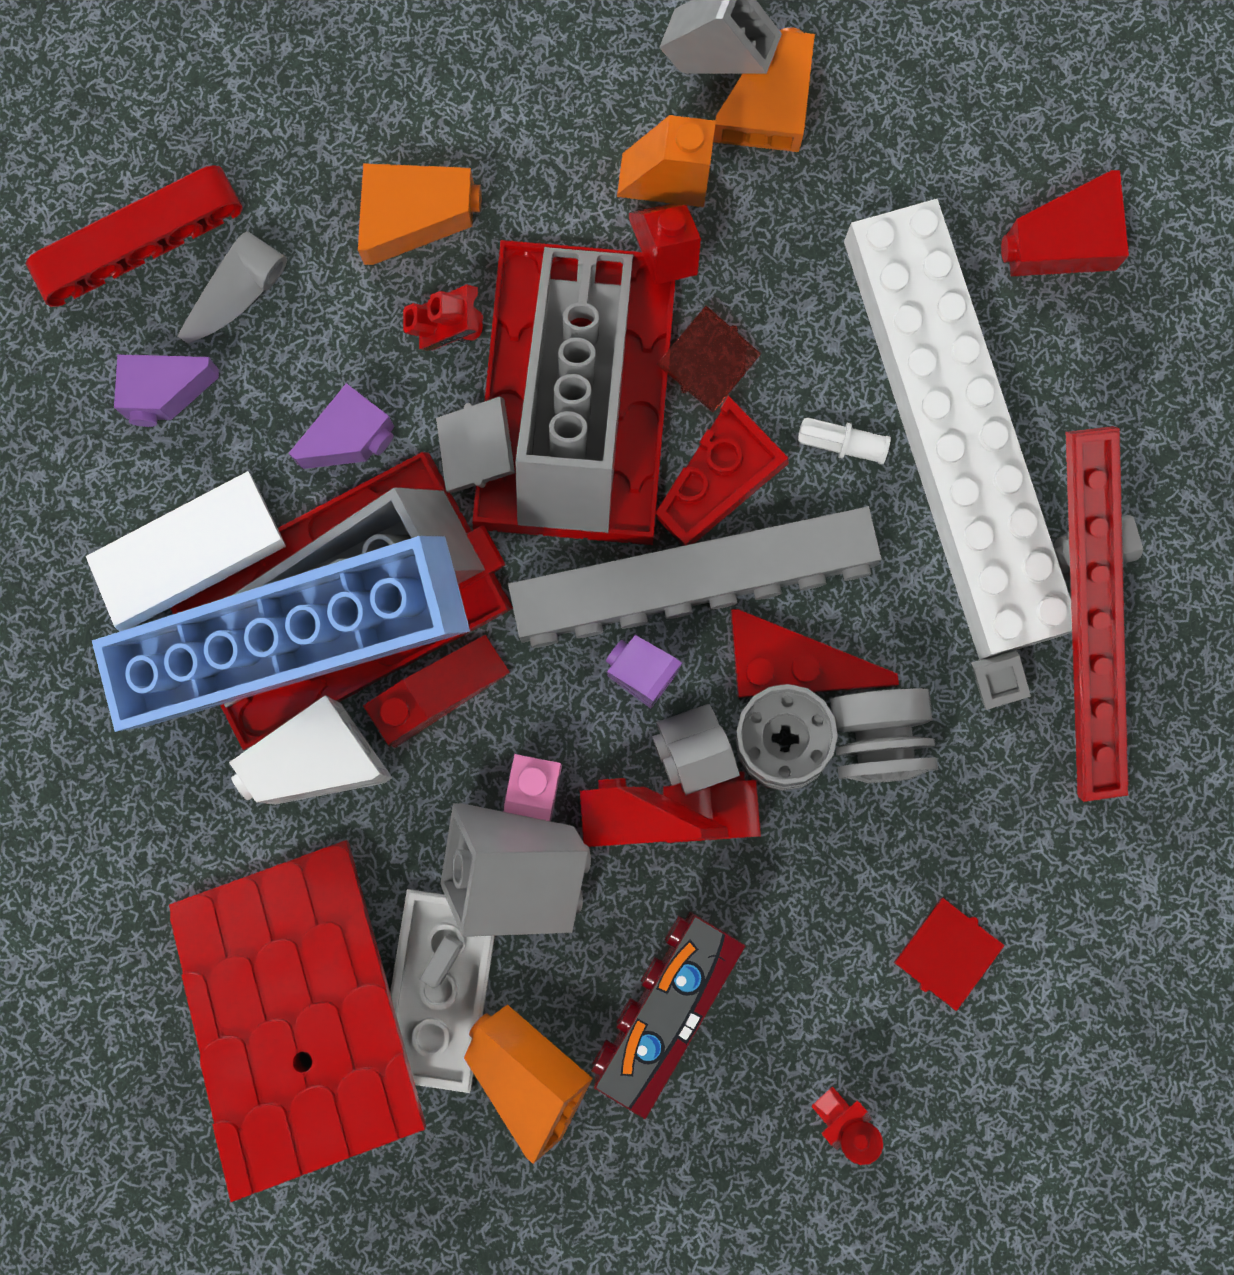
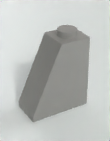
[659,0,782,74]

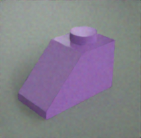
[114,355,219,427]
[288,383,394,469]
[606,635,682,709]

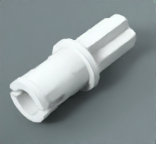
[798,418,891,464]

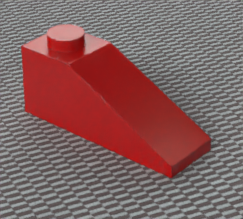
[363,635,510,748]
[580,778,728,847]

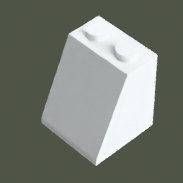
[229,695,392,805]

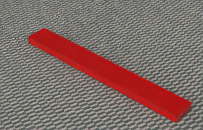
[1066,426,1128,802]

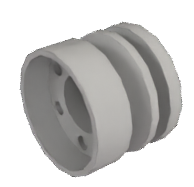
[736,684,838,791]
[830,688,938,783]

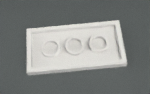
[86,471,286,632]
[390,889,495,1093]

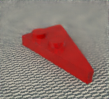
[730,609,899,698]

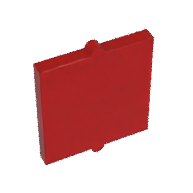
[893,898,1005,1011]

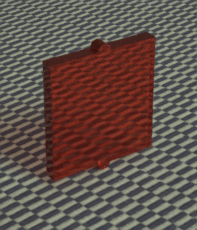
[657,306,761,413]

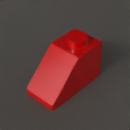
[629,203,701,285]

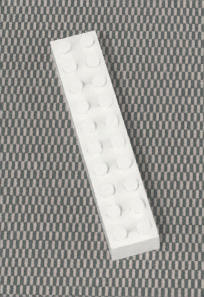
[844,199,1072,660]

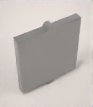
[436,397,515,494]

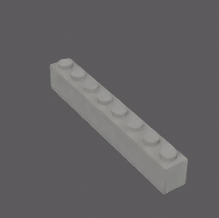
[508,506,882,648]

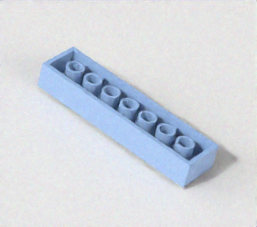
[92,536,470,732]

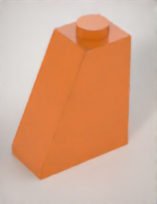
[713,27,815,152]
[617,115,716,207]
[358,163,482,265]
[464,1004,593,1164]

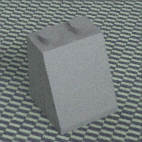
[440,803,591,937]

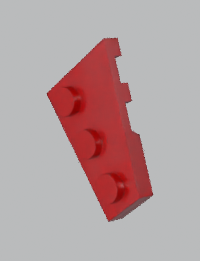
[656,395,789,546]

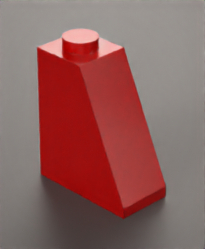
[1001,170,1129,276]

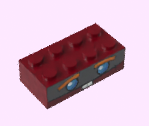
[591,911,746,1120]

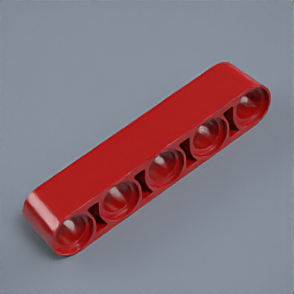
[25,165,243,307]

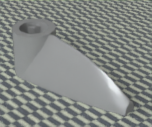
[177,231,287,344]

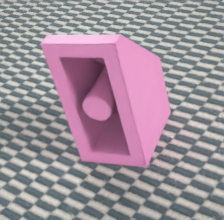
[503,754,562,821]

